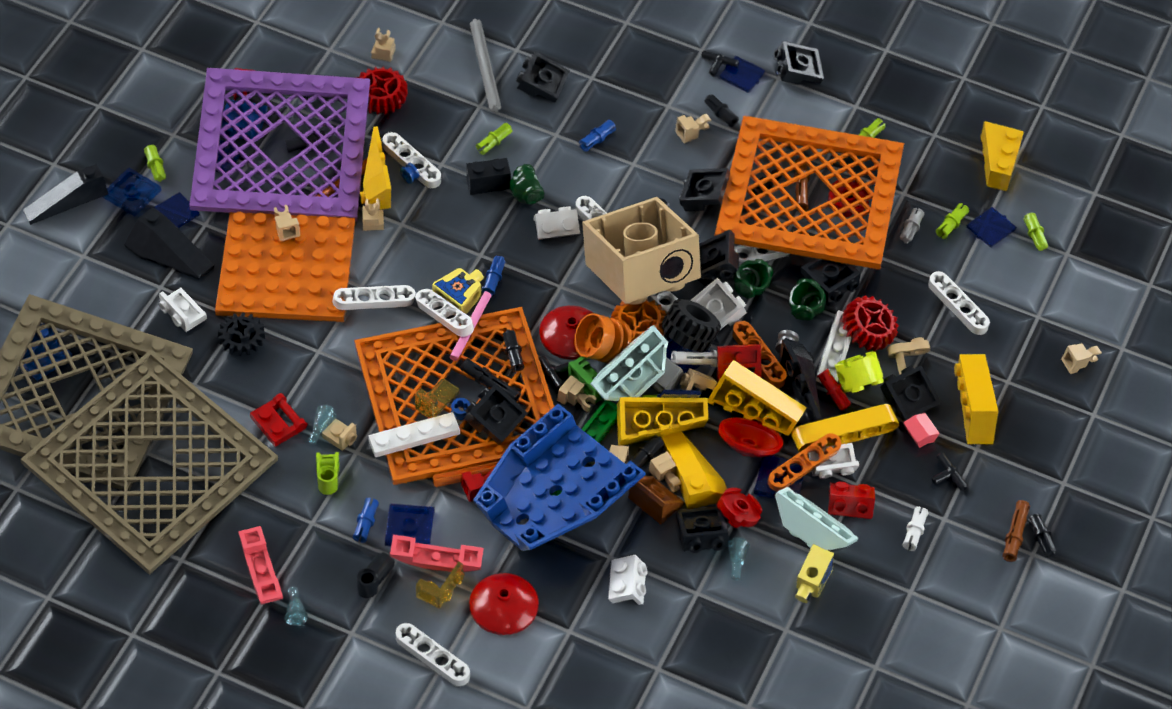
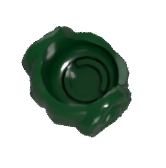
[509,164,545,205]
[733,259,773,299]
[789,279,826,321]

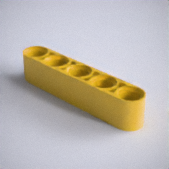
[791,404,899,452]

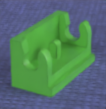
[568,356,603,403]

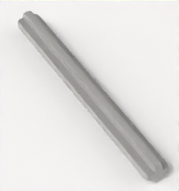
[470,19,501,112]

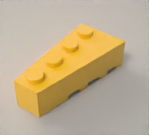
[954,354,998,444]
[708,360,807,436]
[617,397,708,446]

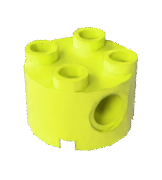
[834,351,884,393]

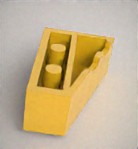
[981,121,1024,191]

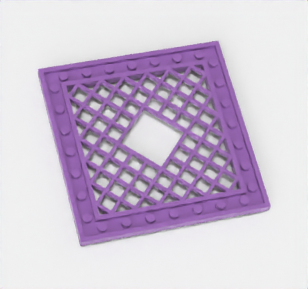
[190,68,370,221]

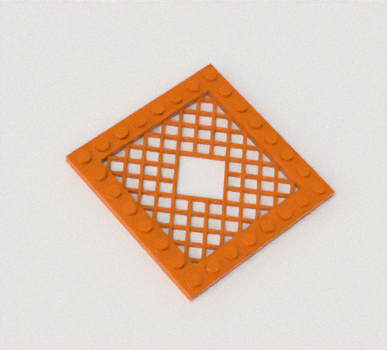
[714,115,904,270]
[354,307,554,485]

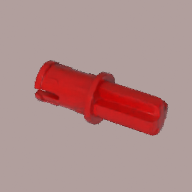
[817,369,851,410]

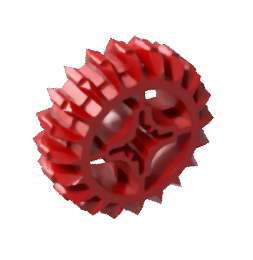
[356,66,408,115]
[841,295,899,351]

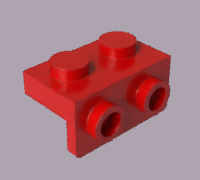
[828,482,875,519]

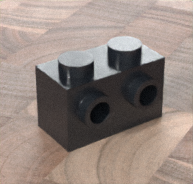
[466,158,511,195]

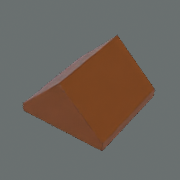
[628,476,685,524]

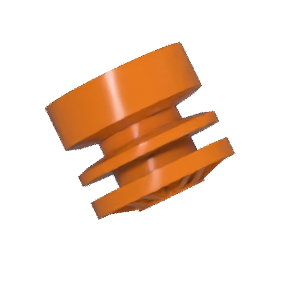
[575,313,632,363]

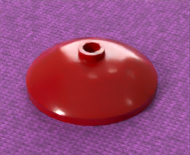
[539,305,593,360]
[718,417,783,457]
[469,573,538,635]

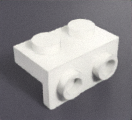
[534,206,580,240]
[159,288,207,332]
[808,443,859,478]
[608,555,647,605]

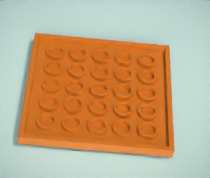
[215,211,356,322]

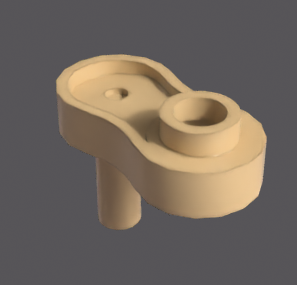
[887,337,930,375]

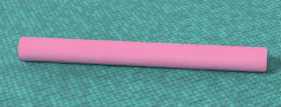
[450,292,491,361]

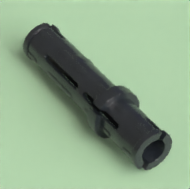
[461,358,521,402]

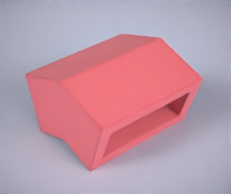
[903,413,939,448]

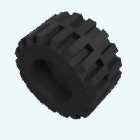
[661,299,721,352]

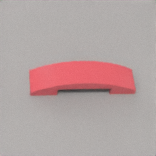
[239,526,283,604]
[390,535,484,572]

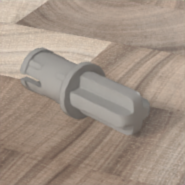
[900,208,924,243]

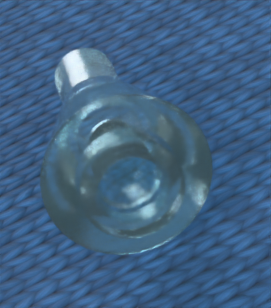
[308,404,337,444]
[728,537,750,580]
[285,587,308,626]

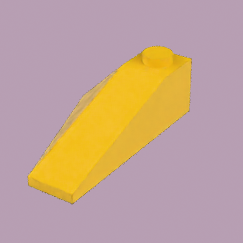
[360,126,391,210]
[661,431,727,509]

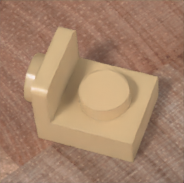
[680,368,717,394]
[322,419,357,451]

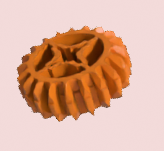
[611,299,666,341]

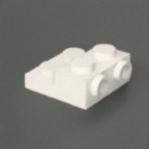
[690,278,747,330]

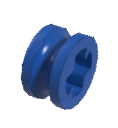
[400,163,420,184]
[451,398,470,420]

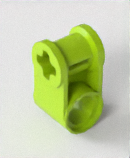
[316,452,339,495]

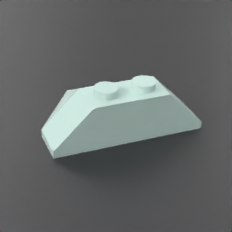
[590,325,668,401]
[775,487,858,550]

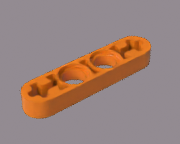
[732,321,787,388]
[768,433,841,491]

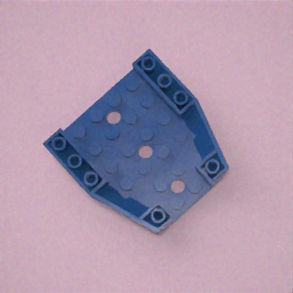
[473,404,646,551]

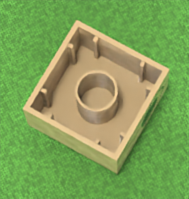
[582,197,701,305]

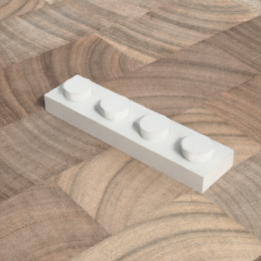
[815,310,852,383]
[368,412,460,458]

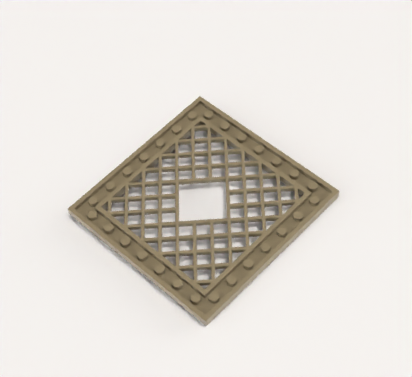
[0,294,193,491]
[21,350,278,575]

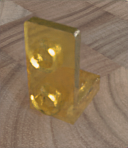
[415,379,459,418]
[416,562,465,609]

